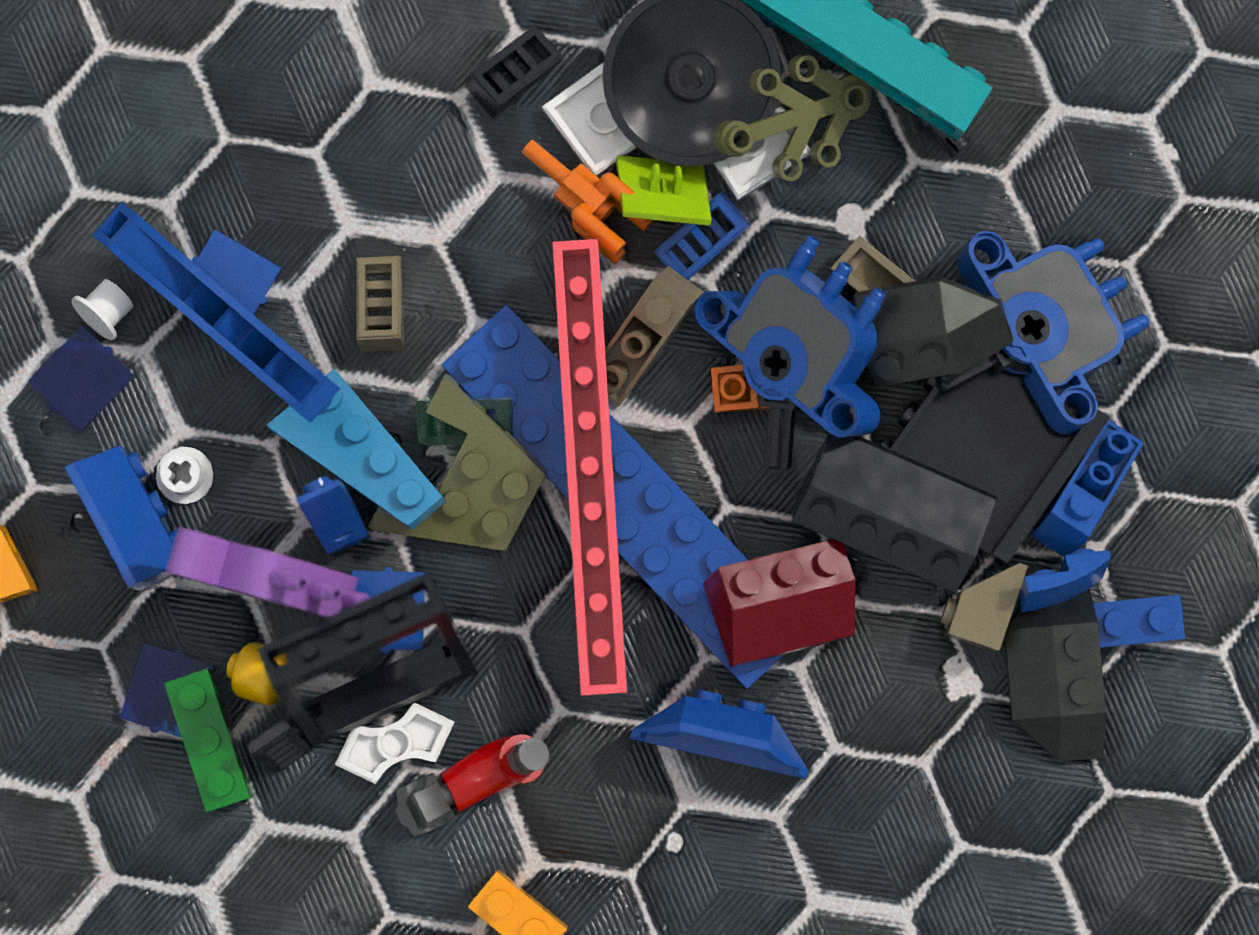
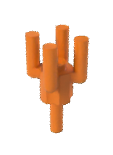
[522,139,654,265]

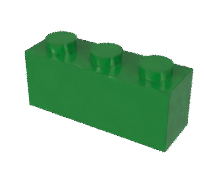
[164,668,253,812]

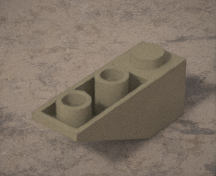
[605,266,704,407]

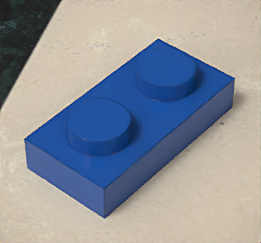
[1093,595,1185,648]

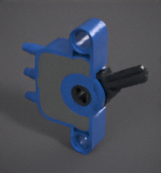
[694,235,885,470]

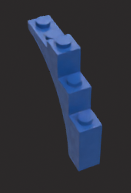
[92,201,340,423]

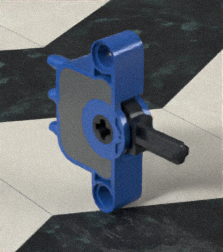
[935,231,1150,435]

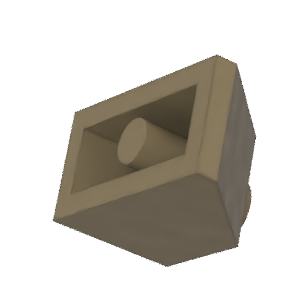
[940,563,1028,652]

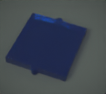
[28,326,135,432]
[119,643,215,738]

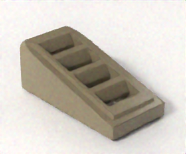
[357,256,404,352]

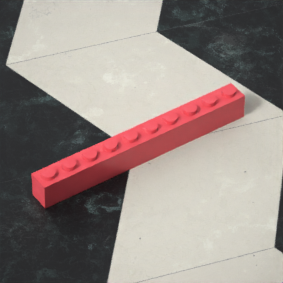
[553,239,627,696]

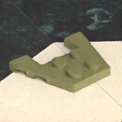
[368,373,547,551]

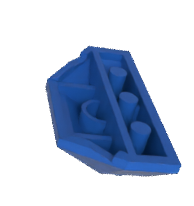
[630,689,808,779]

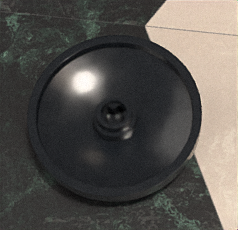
[603,0,781,166]

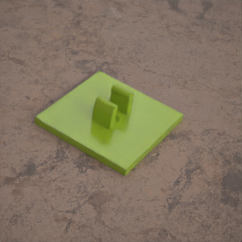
[616,155,712,226]

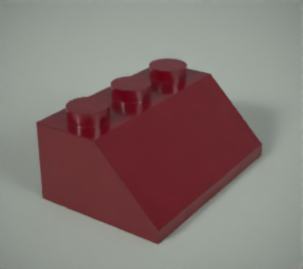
[703,539,855,668]

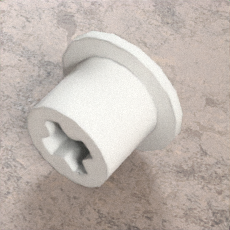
[72,279,133,340]
[156,447,214,504]

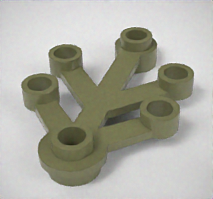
[714,55,871,181]

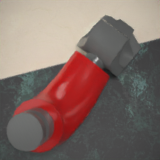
[395,734,549,837]

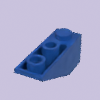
[1032,420,1144,557]
[296,476,372,556]

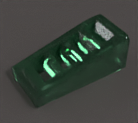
[416,396,513,445]

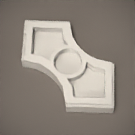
[335,703,455,784]

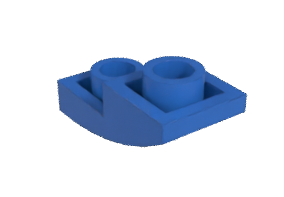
[1018,548,1111,612]

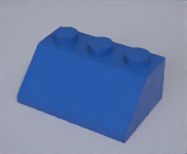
[64,446,177,592]

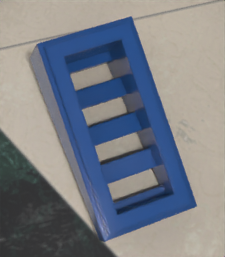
[654,192,752,280]

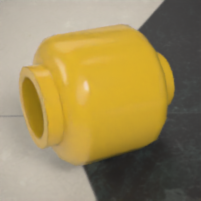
[226,642,289,706]

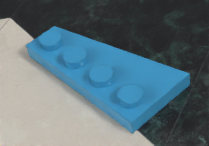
[266,369,446,530]

